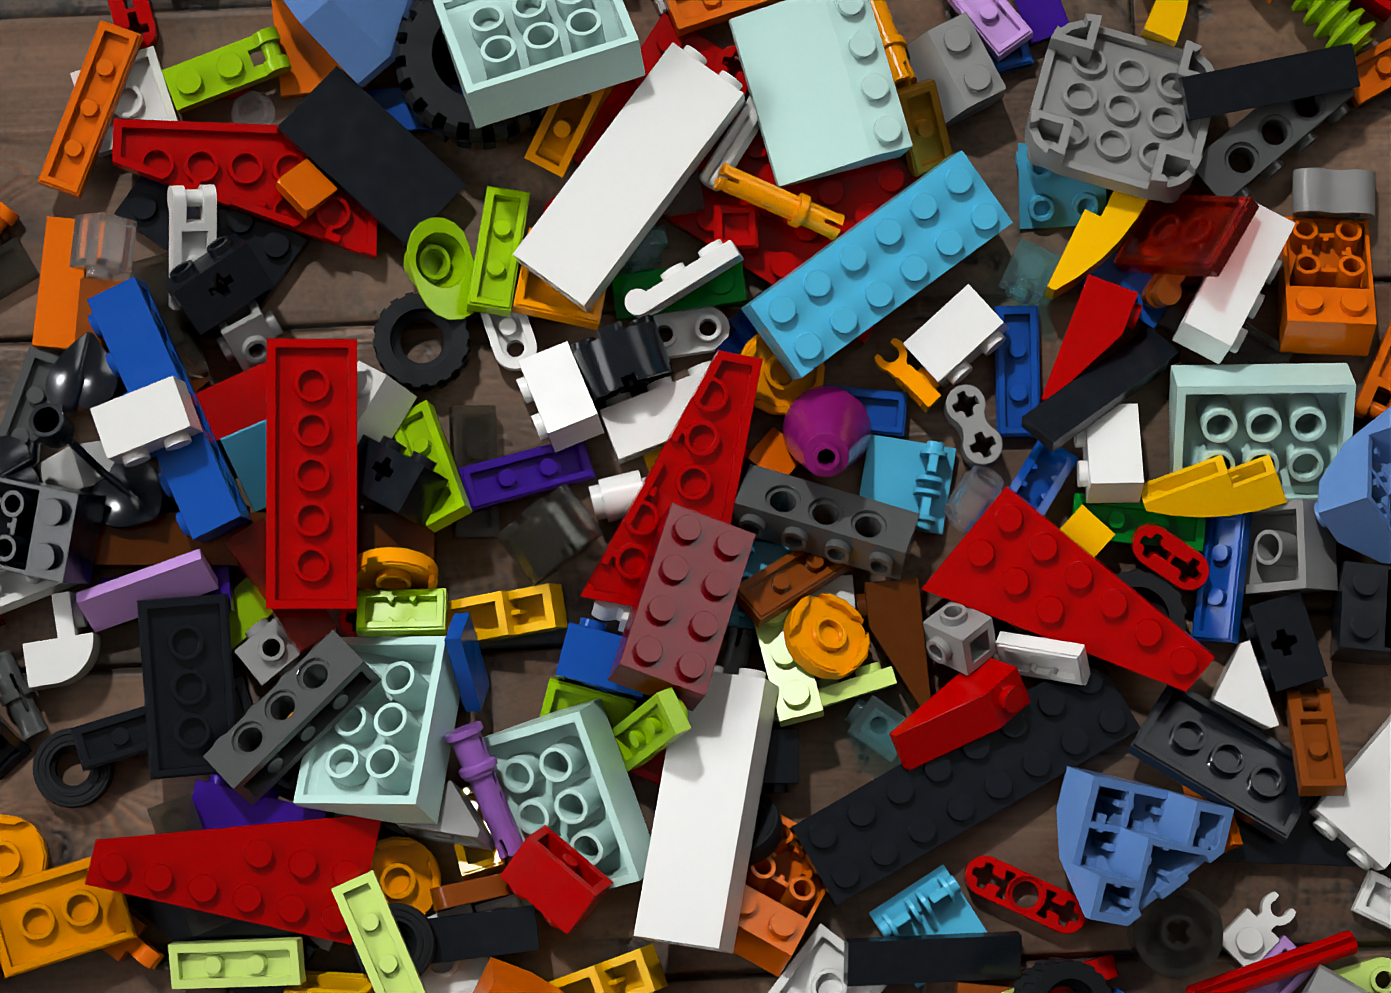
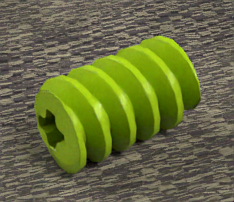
[1291,0,1377,56]

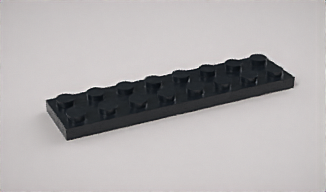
[789,655,1140,906]

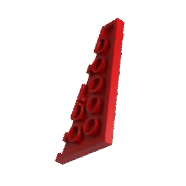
[112,118,377,261]
[580,350,763,606]
[921,485,1215,692]
[84,816,382,945]

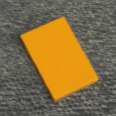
[0,856,137,978]

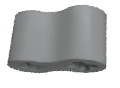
[1292,168,1376,220]
[943,384,1003,470]

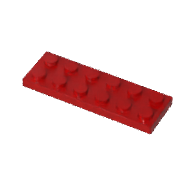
[266,338,357,609]

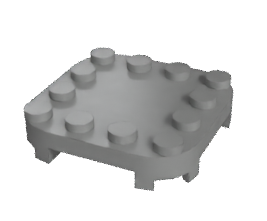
[1025,13,1215,203]

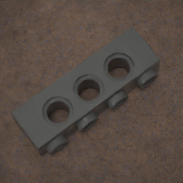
[1191,88,1356,208]
[731,464,920,580]
[203,630,382,806]

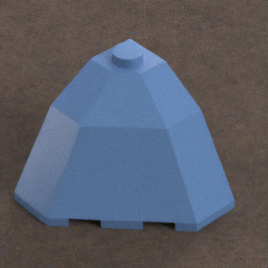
[283,0,414,88]
[1314,406,1391,564]
[1056,766,1234,926]

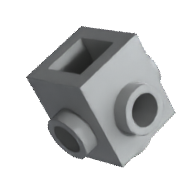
[216,299,283,371]
[923,601,997,676]
[234,617,308,688]

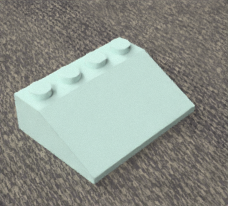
[433,0,646,129]
[728,0,913,188]
[1169,363,1356,501]
[293,636,460,824]
[483,698,651,906]

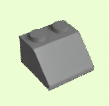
[906,12,1007,128]
[1243,499,1338,595]

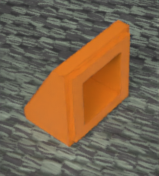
[275,158,338,219]
[746,426,799,475]

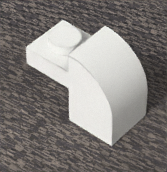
[22,591,101,691]

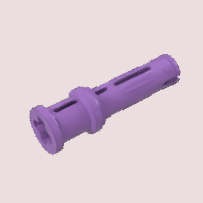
[444,721,523,859]

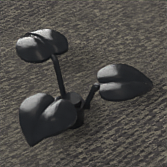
[0,332,164,528]

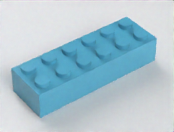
[741,150,1013,380]

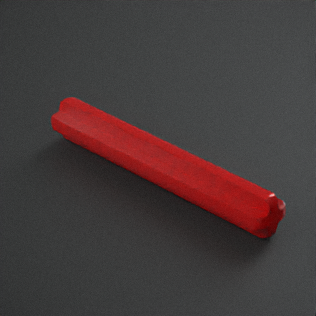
[1186,931,1359,993]

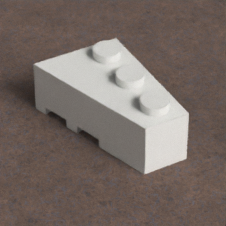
[1172,199,1296,364]

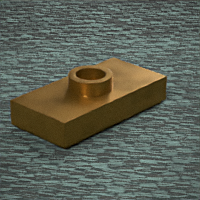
[896,79,953,177]

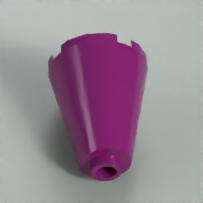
[783,386,871,477]

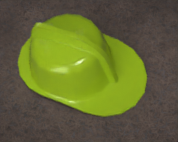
[404,217,474,320]

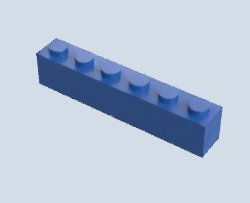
[87,276,252,544]

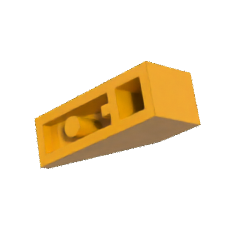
[524,85,614,178]

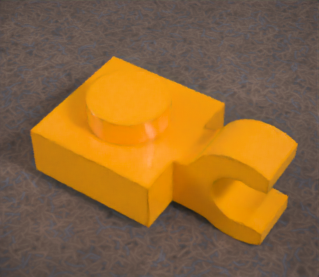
[873,338,941,413]

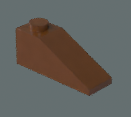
[856,577,931,709]

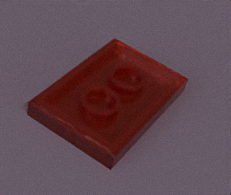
[1114,195,1259,277]

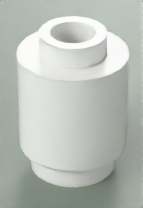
[589,470,646,522]

